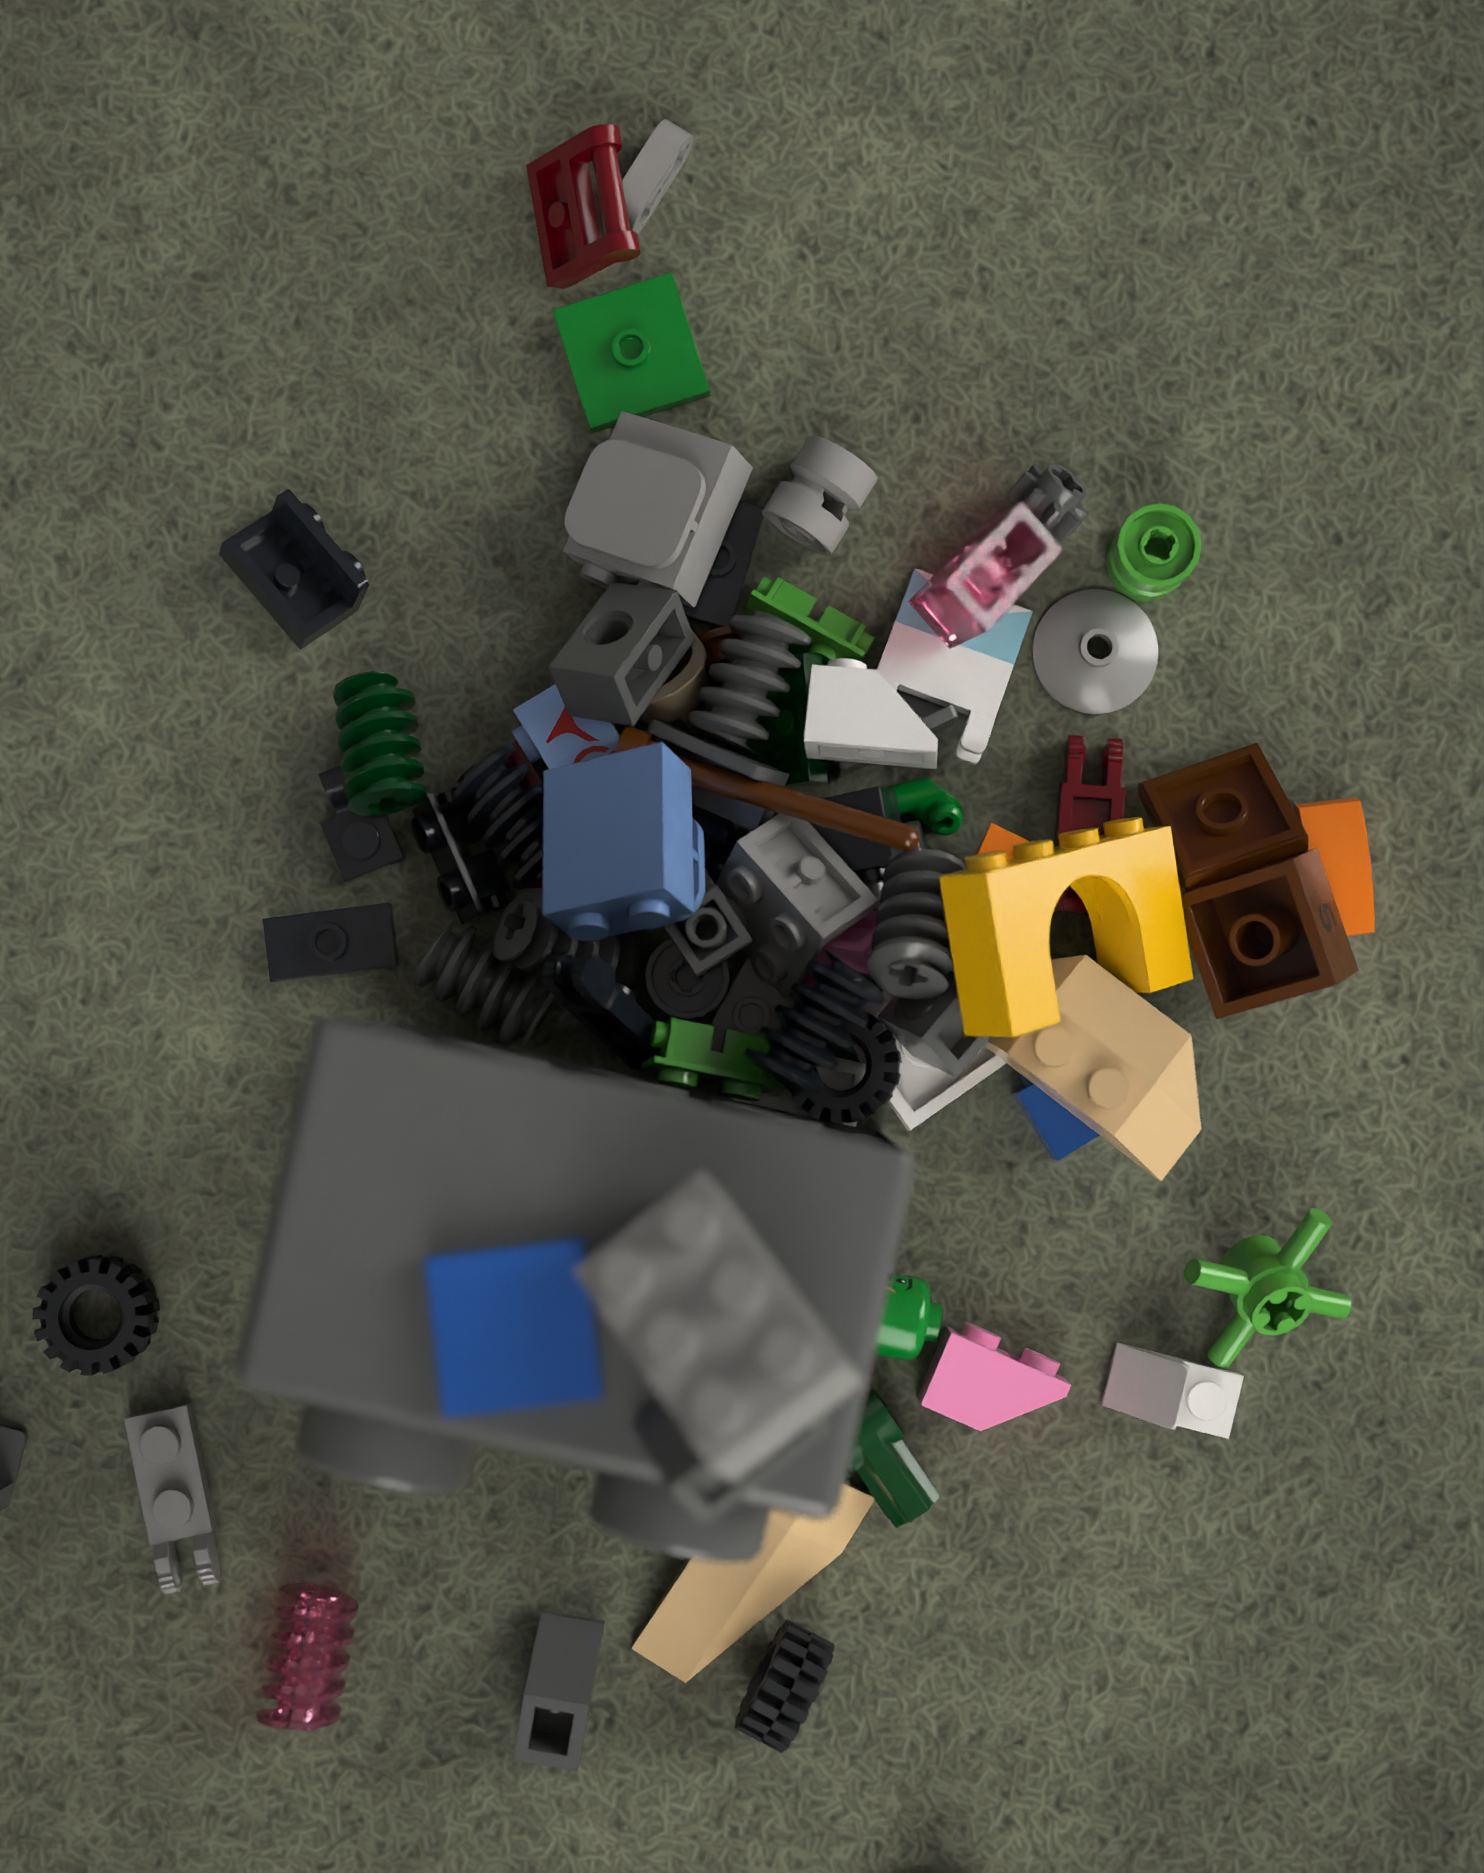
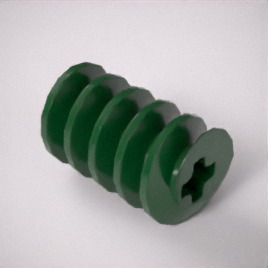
[333,671,427,816]

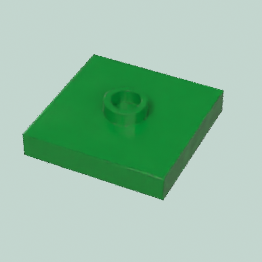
[552,272,710,434]

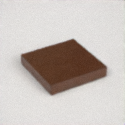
[1138,743,1308,892]

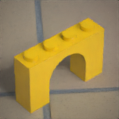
[939,817,1193,1037]

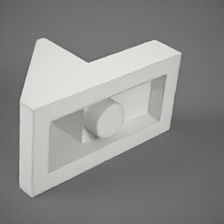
[1101,1342,1244,1439]

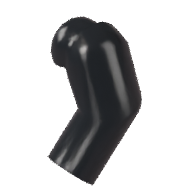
[692,804,740,884]

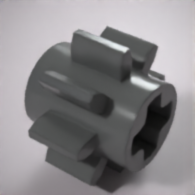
[1007,464,1089,543]

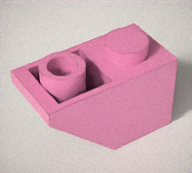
[917,1322,1071,1431]

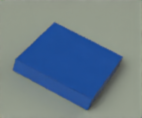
[424,1237,604,1419]

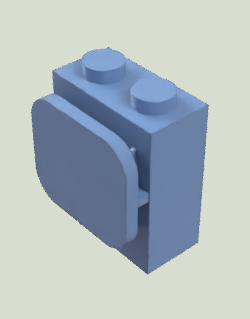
[543,742,705,941]

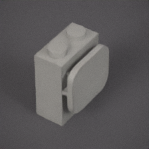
[563,411,753,608]

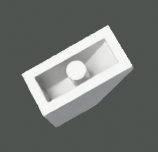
[804,658,938,769]

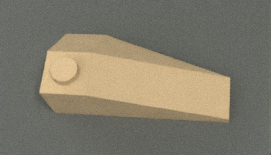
[631,1478,875,1683]

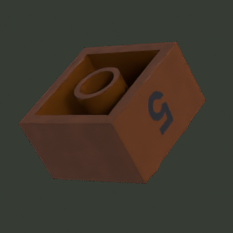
[1181,848,1359,1019]

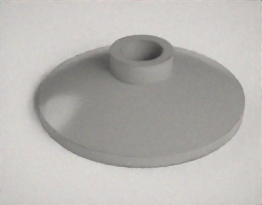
[1032,589,1158,714]

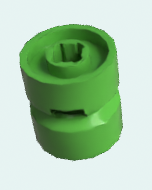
[1105,503,1202,602]

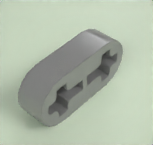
[622,119,694,234]

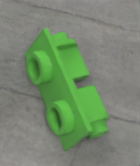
[743,576,875,666]
[641,1017,782,1101]

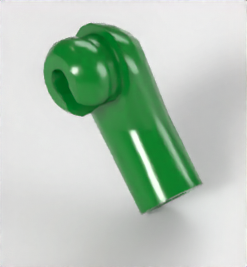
[886,777,963,836]

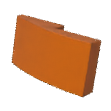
[1295,797,1375,936]

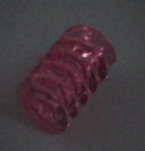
[256,1583,359,1731]

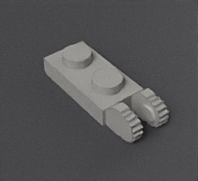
[124,1402,221,1594]

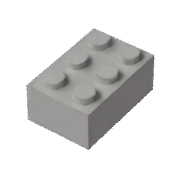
[572,1170,865,1483]

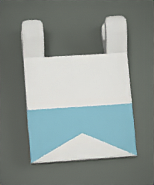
[877,568,1033,765]

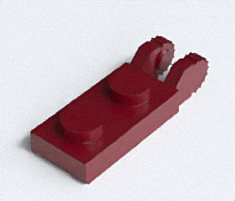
[1053,735,1126,914]

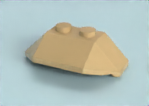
[984,955,1201,1182]

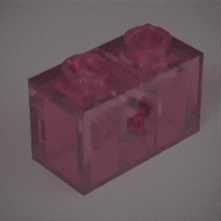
[908,501,1063,649]

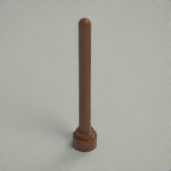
[615,726,920,851]

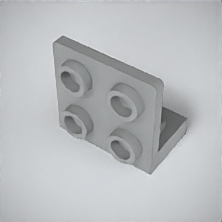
[715,813,879,998]

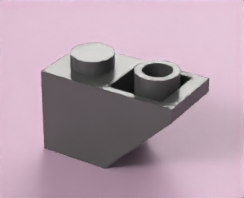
[512,1610,605,1771]

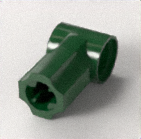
[848,1388,941,1528]

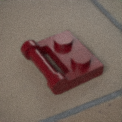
[526,124,641,289]

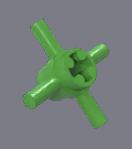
[1184,1208,1351,1368]

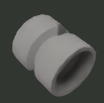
[762,435,878,556]

